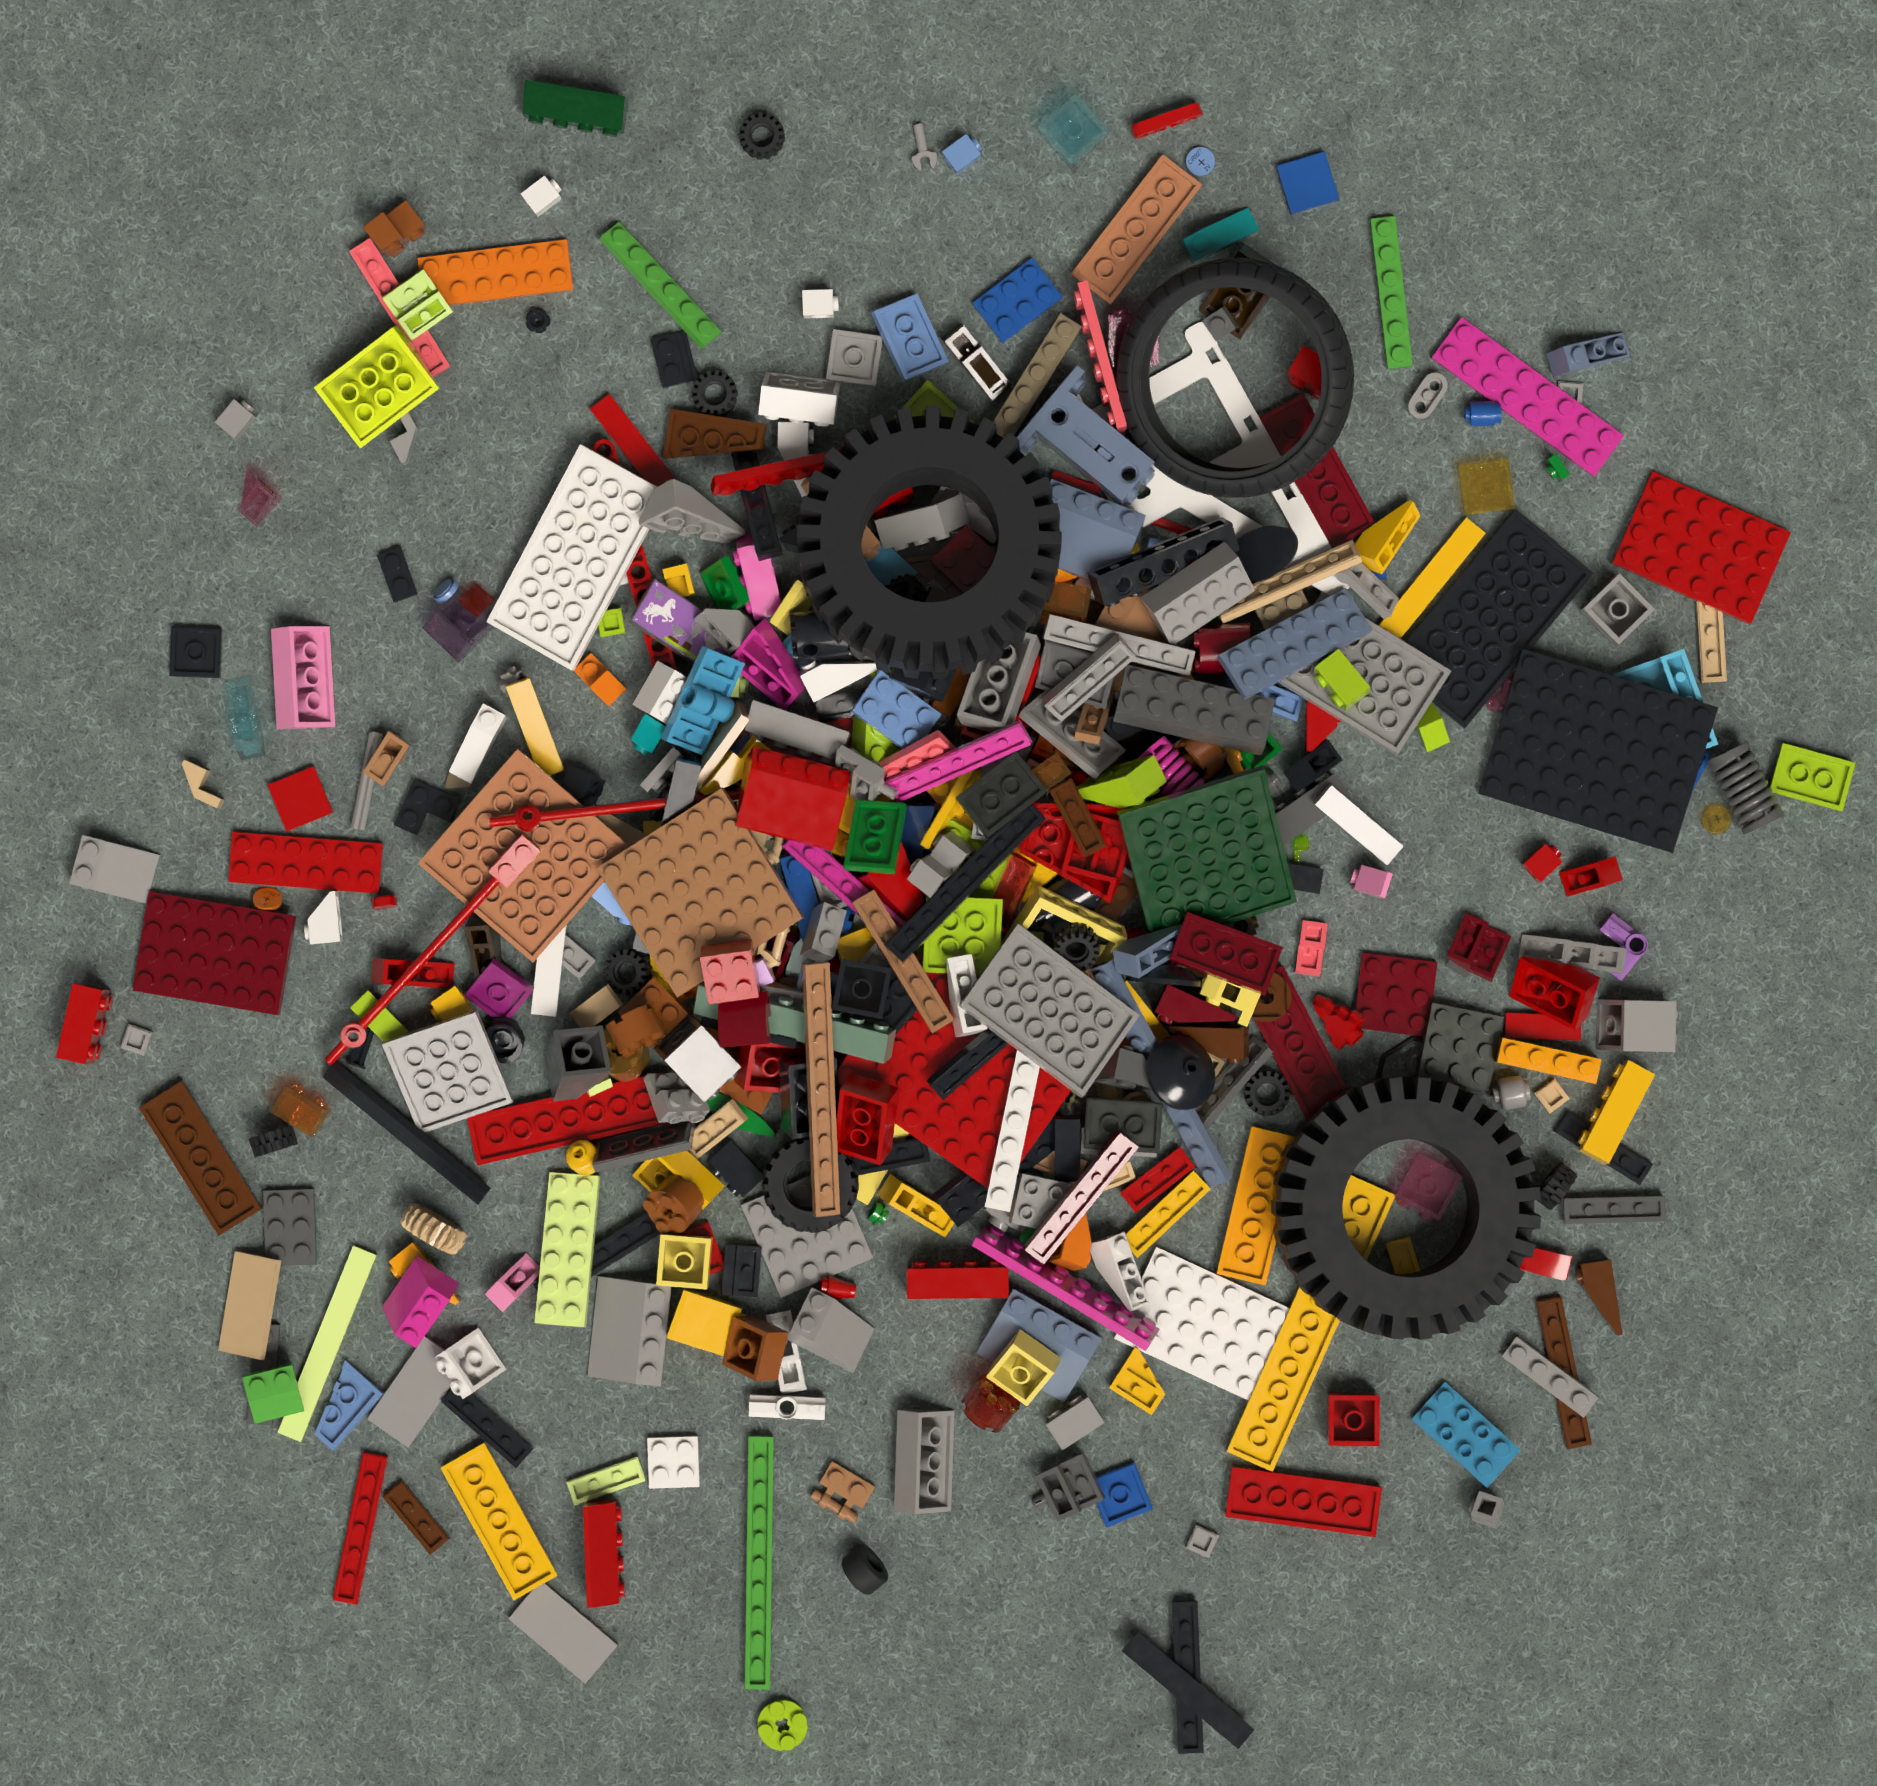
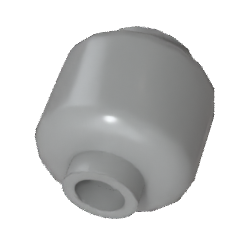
[1492,1075,1531,1110]

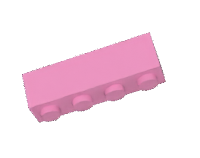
[271,626,335,729]

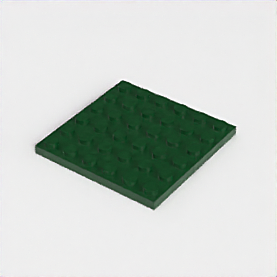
[1117,766,1297,933]

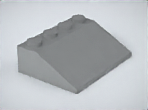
[587,1276,673,1387]

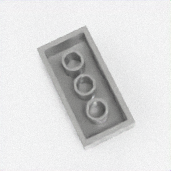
[1141,542,1255,645]
[957,632,1041,733]

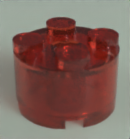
[961,1374,1020,1433]

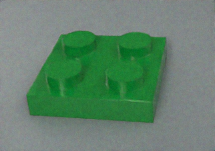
[699,556,750,610]

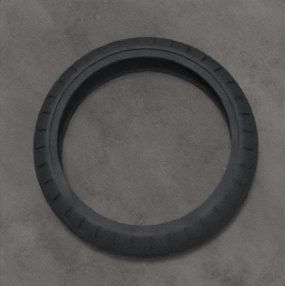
[1116,258,1354,498]

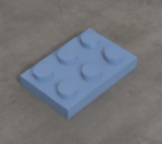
[871,294,949,382]
[850,670,941,749]

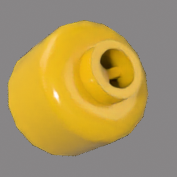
[565,1140,597,1175]

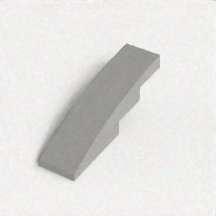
[1519,934,1627,974]

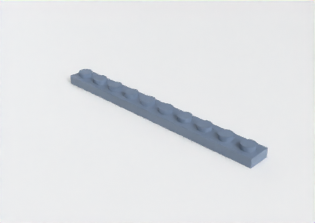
[1090,959,1232,1187]

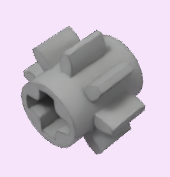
[499,666,529,697]

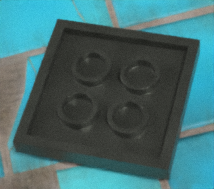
[1415,1002,1504,1091]

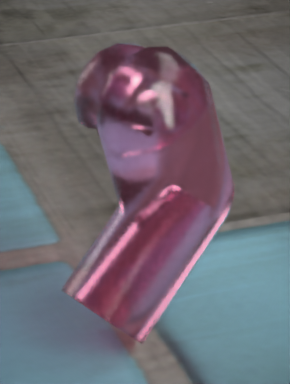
[1486,680,1513,712]

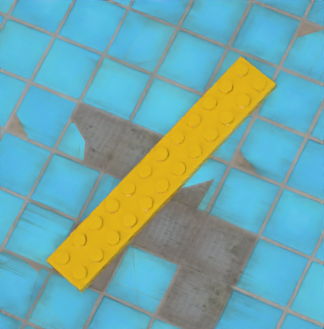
[1226,1175,1396,1472]

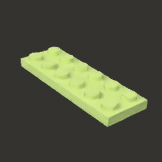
[535,1172,601,1328]

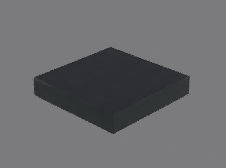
[169,626,223,678]

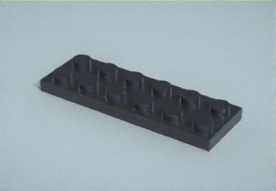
[932,1110,1062,1227]

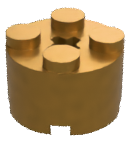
[604,1029,650,1082]

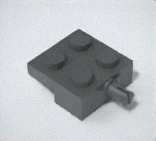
[1032,1452,1106,1522]

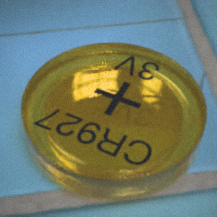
[1701,805,1731,834]

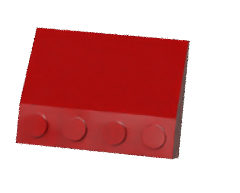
[735,746,850,851]

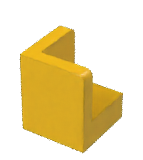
[662,563,695,597]

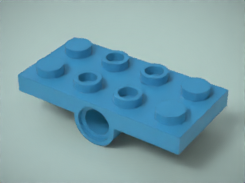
[661,646,745,756]
[1412,1382,1521,1488]

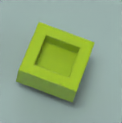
[598,608,626,638]

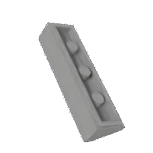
[1043,634,1137,722]

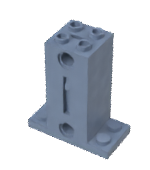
[1017,365,1155,506]

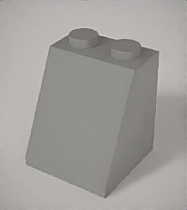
[1596,999,1678,1052]

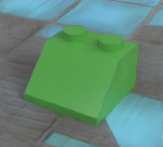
[242,1362,304,1424]

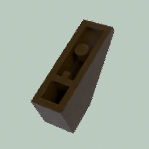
[465,913,502,979]

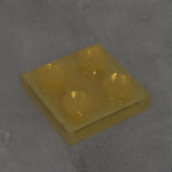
[1457,459,1515,516]

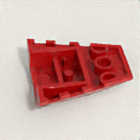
[1020,803,1131,903]

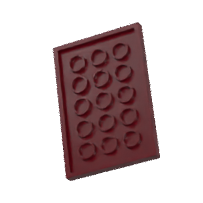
[132,892,296,1015]

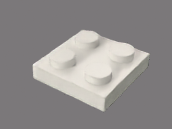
[647,1436,700,1489]

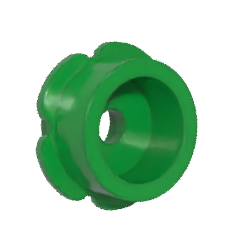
[867,1201,889,1226]

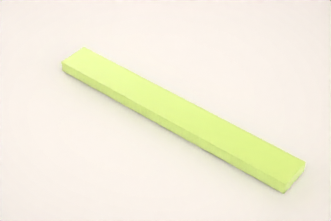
[277,1245,377,1442]

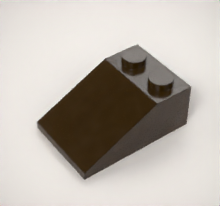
[1199,244,1274,340]

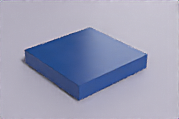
[1276,151,1339,215]
[1096,1462,1153,1528]

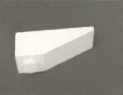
[799,660,878,702]
[449,703,507,784]
[946,954,987,1037]

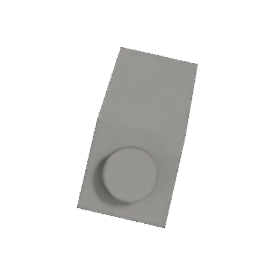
[694,608,755,654]

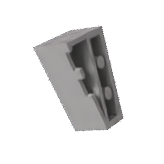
[875,494,970,551]

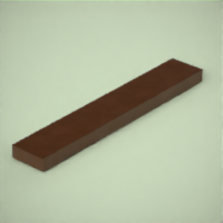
[1536,1296,1592,1450]

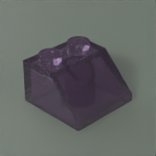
[422,588,494,663]

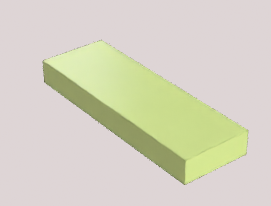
[566,1456,646,1506]

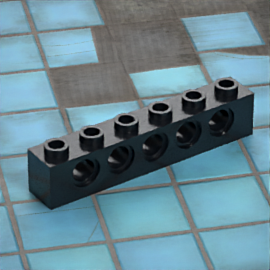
[1087,517,1239,606]

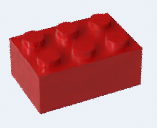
[56,983,113,1064]
[836,1073,899,1165]

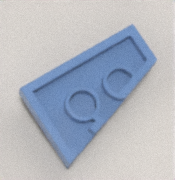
[315,1360,384,1451]

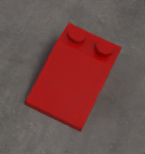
[1509,956,1600,1030]

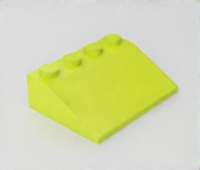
[314,325,440,448]

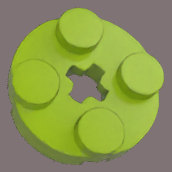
[757,1699,808,1751]

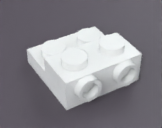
[435,1328,506,1399]

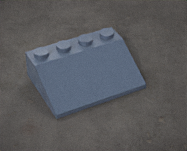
[1050,479,1146,587]
[976,1287,1102,1402]

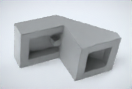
[390,412,419,465]

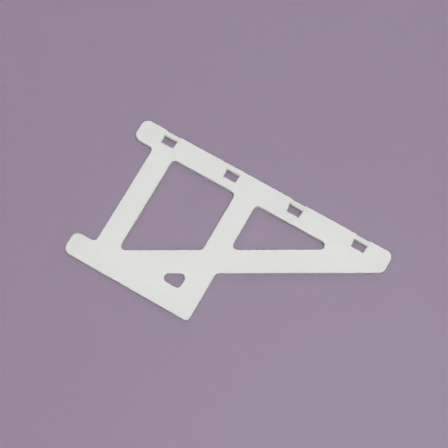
[1062,322,1350,596]

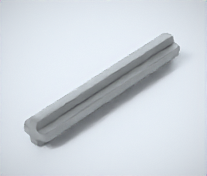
[351,731,383,830]

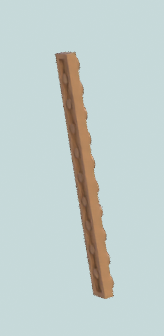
[802,961,840,1217]

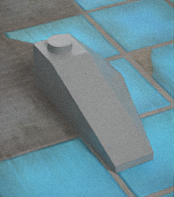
[639,479,745,543]

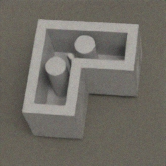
[907,831,976,898]

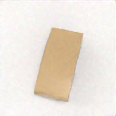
[570,984,623,1028]

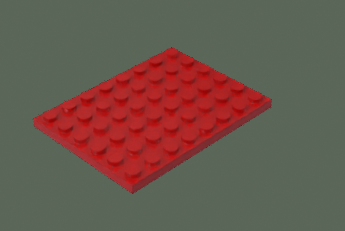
[838,954,1071,1188]

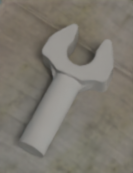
[912,123,937,172]

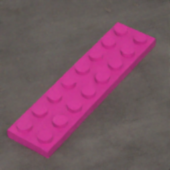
[1431,317,1624,477]
[972,1224,1160,1351]

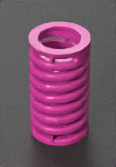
[1138,736,1205,798]

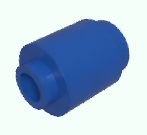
[1464,401,1501,427]

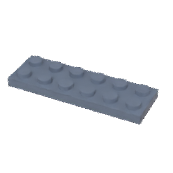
[1217,588,1373,700]

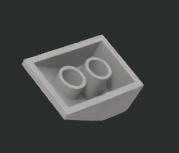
[69,835,160,903]
[787,1288,874,1373]

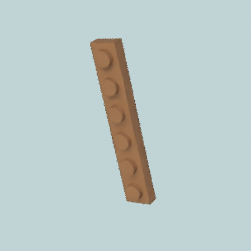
[852,890,954,1034]

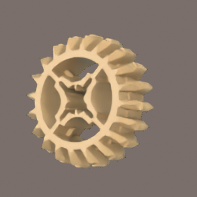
[400,1203,467,1254]

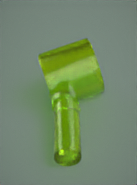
[1293,836,1309,865]

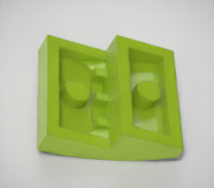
[382,269,453,340]

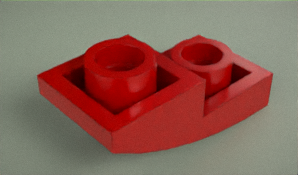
[1520,1247,1573,1281]

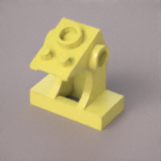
[1200,975,1261,1027]

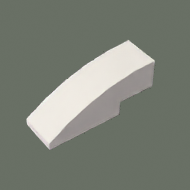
[766,1310,807,1395]

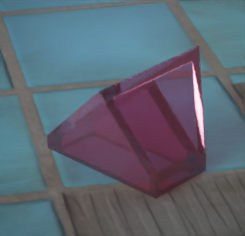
[238,466,283,527]

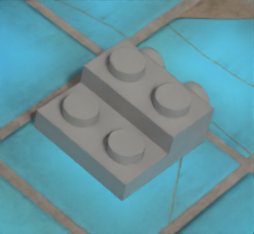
[643,1073,710,1124]

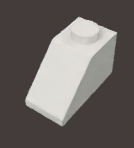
[304,891,343,944]

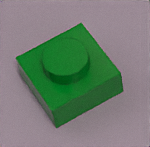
[1545,454,1570,482]

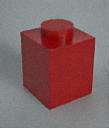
[1521,844,1563,883]

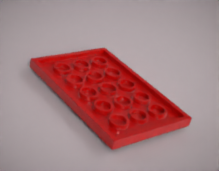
[1611,471,1791,625]

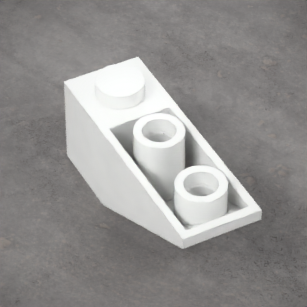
[778,422,814,498]
[1090,1232,1150,1312]

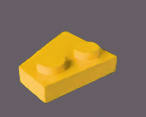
[1109,1347,1165,1415]

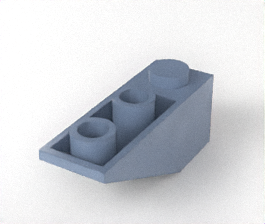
[1547,332,1630,378]

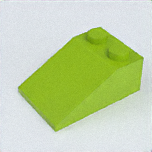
[1077,755,1167,808]

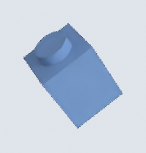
[942,134,982,175]

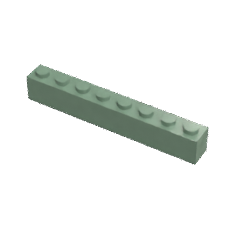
[694,981,896,1064]

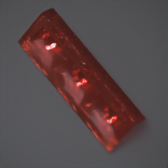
[992,853,1037,931]

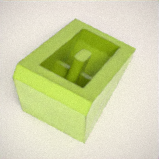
[1416,702,1450,752]

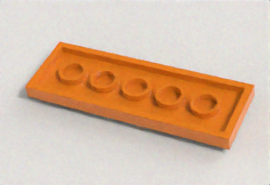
[417,239,574,306]

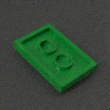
[844,800,907,874]

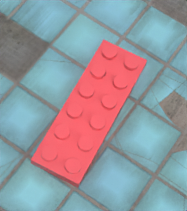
[1073,280,1127,435]

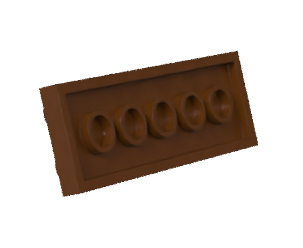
[139,1081,263,1236]

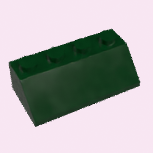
[523,80,629,137]

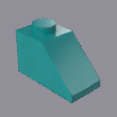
[631,714,666,756]

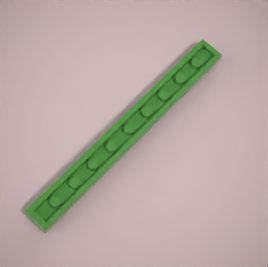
[745,1436,774,1690]

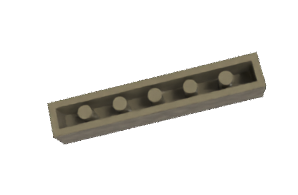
[993,313,1082,438]

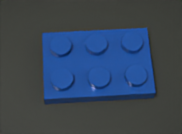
[972,257,1063,344]

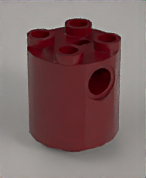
[1193,623,1257,675]

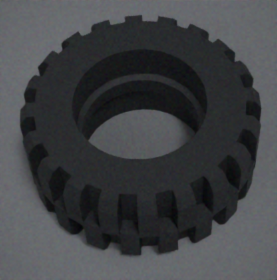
[762,1137,859,1233]

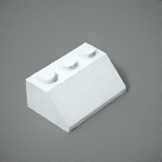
[758,371,841,426]

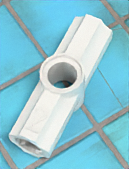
[749,1394,826,1420]

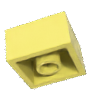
[656,1233,713,1289]
[986,1329,1061,1406]

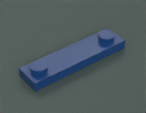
[779,855,819,943]

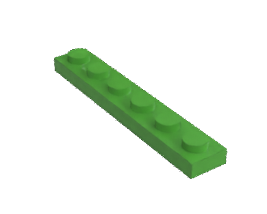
[1370,216,1413,370]
[599,222,722,349]

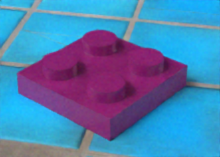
[464,958,534,1019]

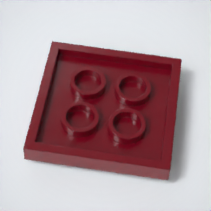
[1355,953,1438,1037]

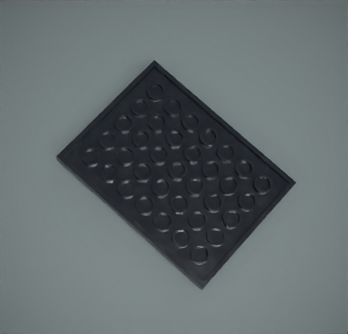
[1478,649,1719,853]

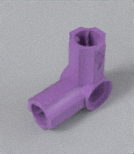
[1599,913,1648,981]

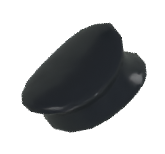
[485,1017,525,1063]

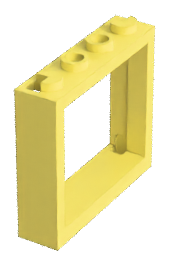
[1001,885,1127,967]

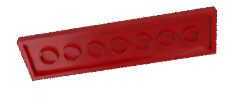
[467,1072,668,1166]

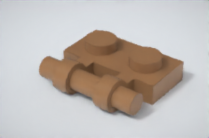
[810,1460,875,1524]

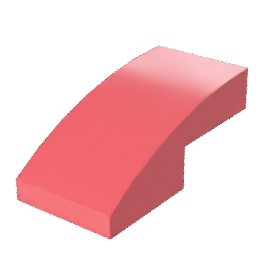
[1295,920,1328,977]

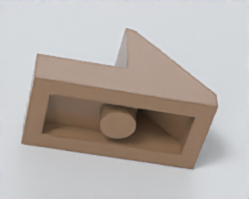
[362,731,411,787]

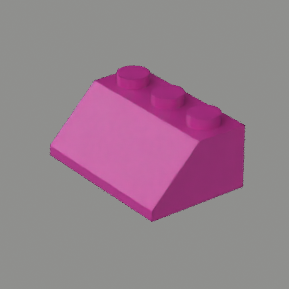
[382,1256,459,1348]

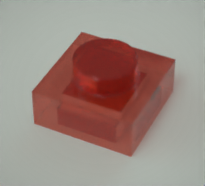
[459,583,495,618]

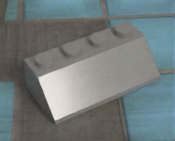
[745,700,851,766]
[894,1409,955,1514]

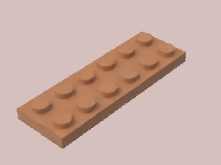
[1071,154,1203,306]

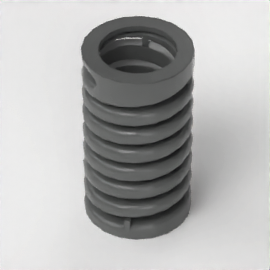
[1707,741,1784,834]

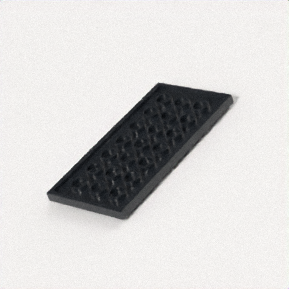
[1406,509,1594,729]

